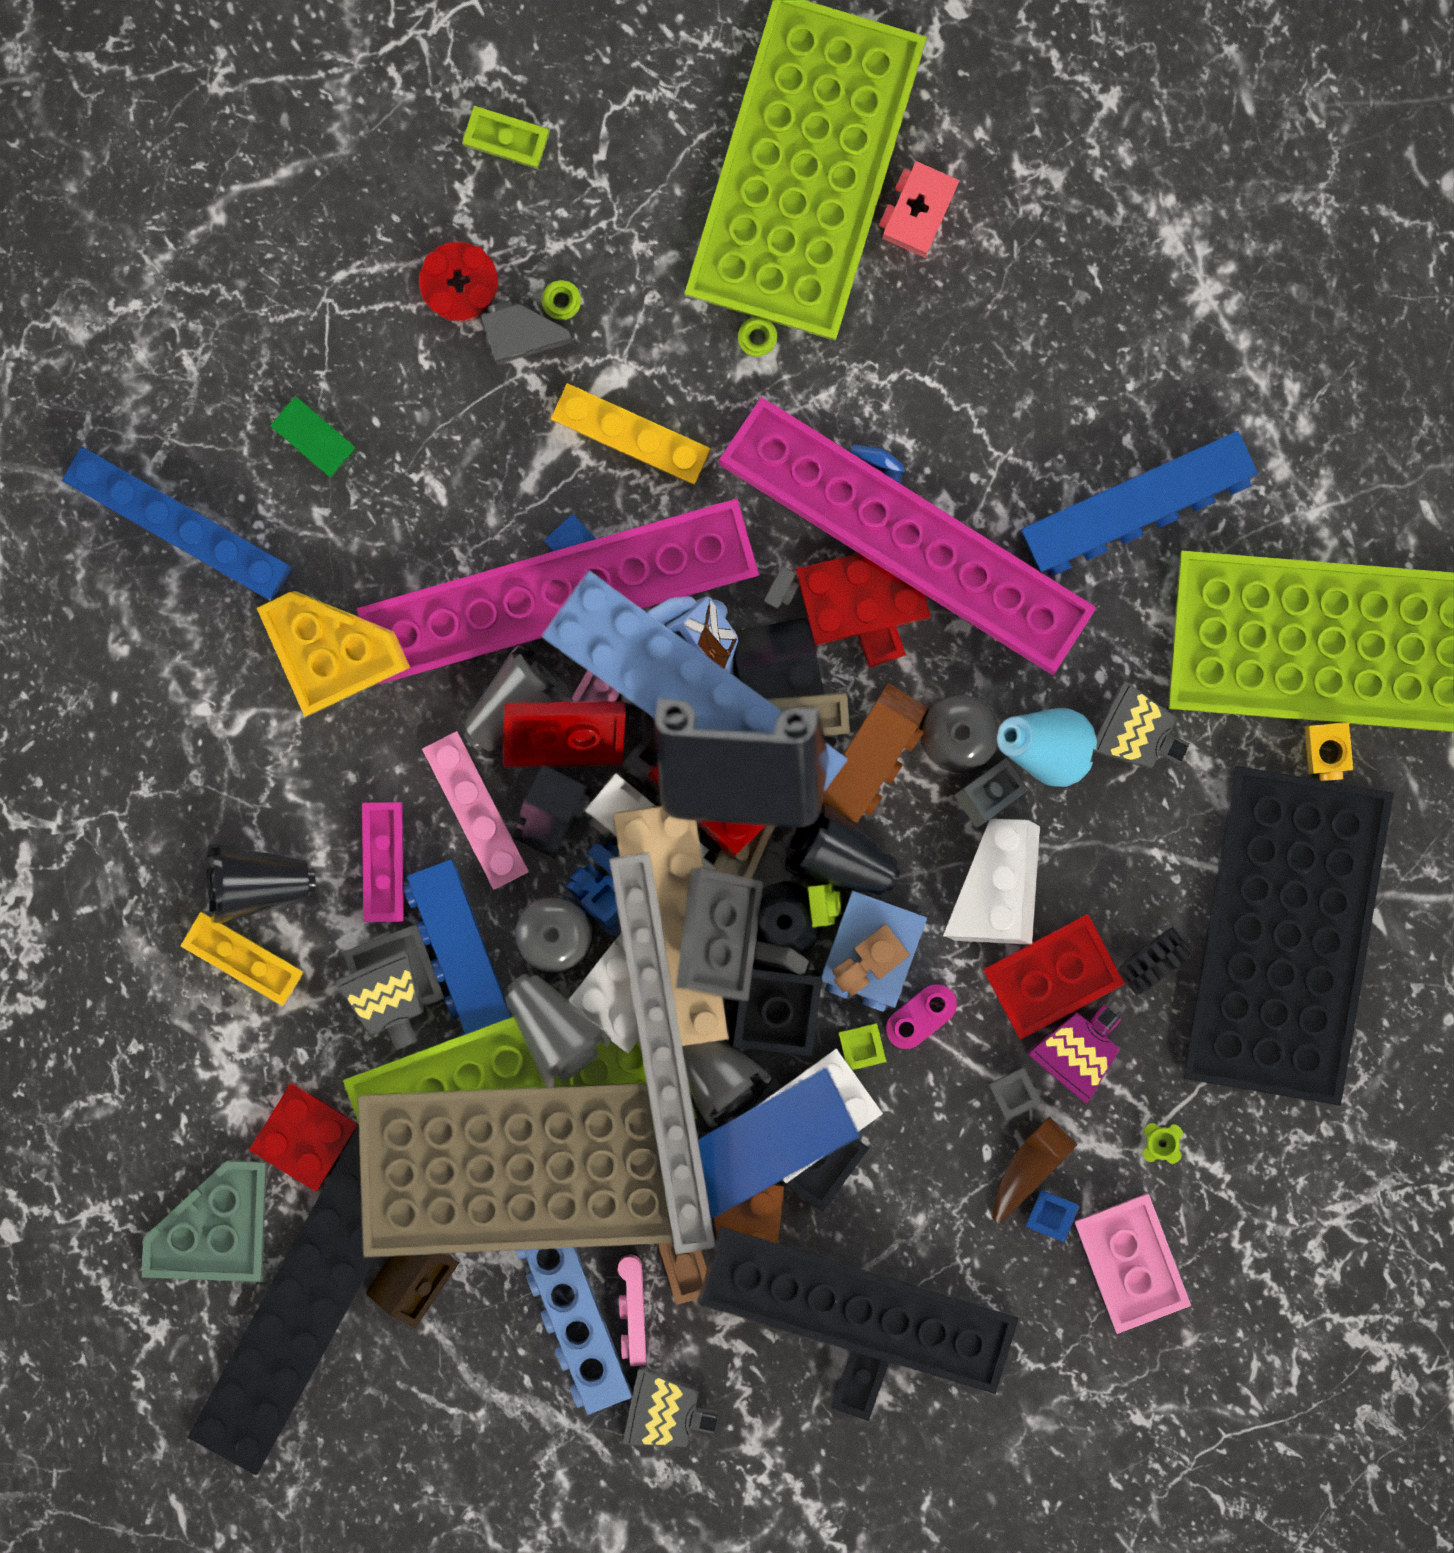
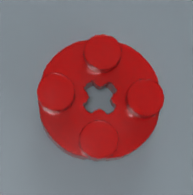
[419,242,499,322]

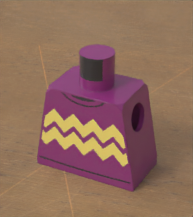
[1027,1005,1122,1104]

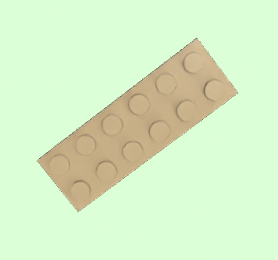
[614,805,728,1046]

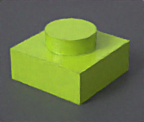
[838,1023,886,1070]

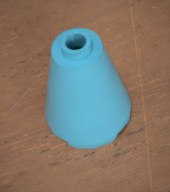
[997,708,1097,787]

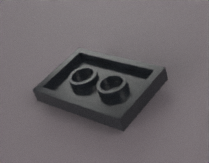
[749,1077,869,1212]

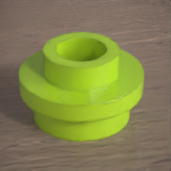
[542,280,581,320]
[738,317,777,357]

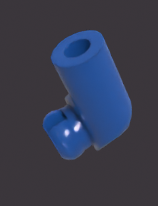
[850,444,905,484]

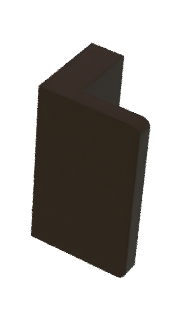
[366,1253,460,1328]

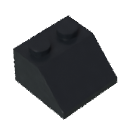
[734,617,824,699]

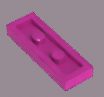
[362,802,404,922]

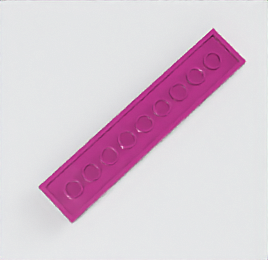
[718,397,1097,676]
[356,499,760,685]

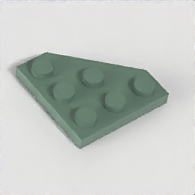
[142,1160,267,1282]

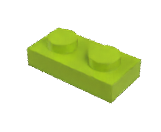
[462,106,550,169]
[808,884,844,927]

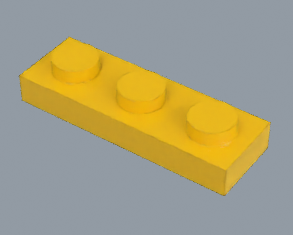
[181,912,304,1006]

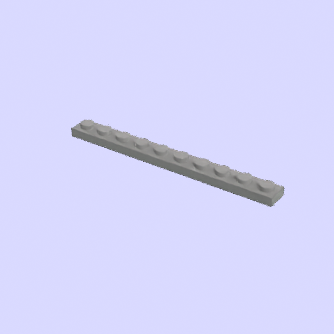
[610,852,715,1254]

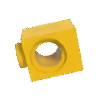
[1304,723,1353,781]

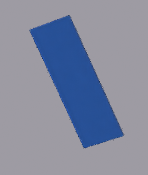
[698,1067,860,1219]

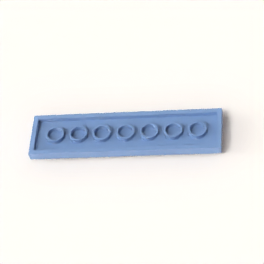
[541,570,848,792]

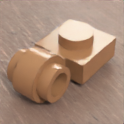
[832,924,910,997]

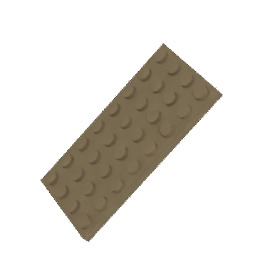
[358,1083,674,1257]

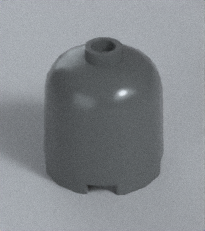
[515,895,594,973]

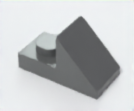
[954,758,1029,828]

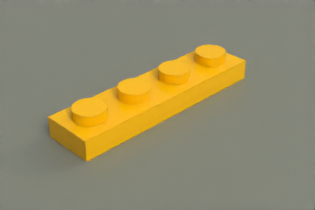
[551,383,711,486]

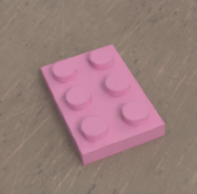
[1074,1193,1191,1334]

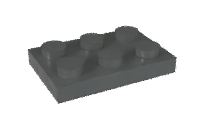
[676,868,763,1001]

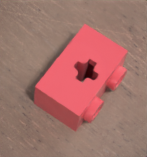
[879,161,959,258]

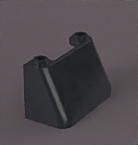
[655,699,829,828]

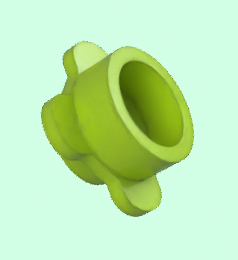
[1142,1123,1183,1164]

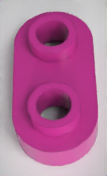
[886,984,957,1049]

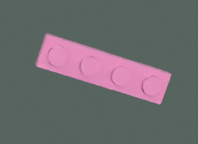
[422,731,529,890]

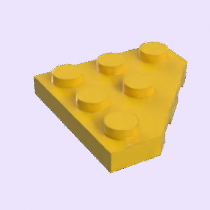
[257,591,410,717]

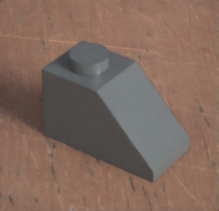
[481,301,573,365]

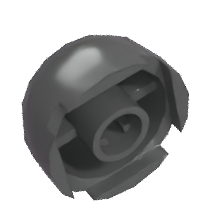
[921,694,999,773]

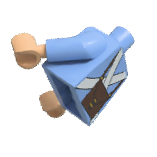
[647,596,738,675]

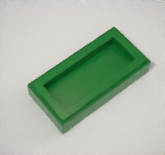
[270,396,357,478]

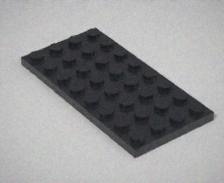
[1183,766,1394,1106]

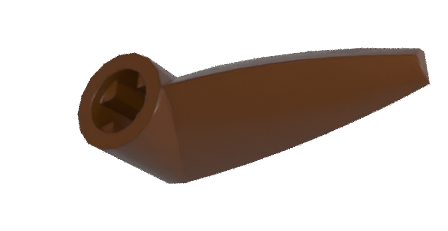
[992,1116,1078,1224]

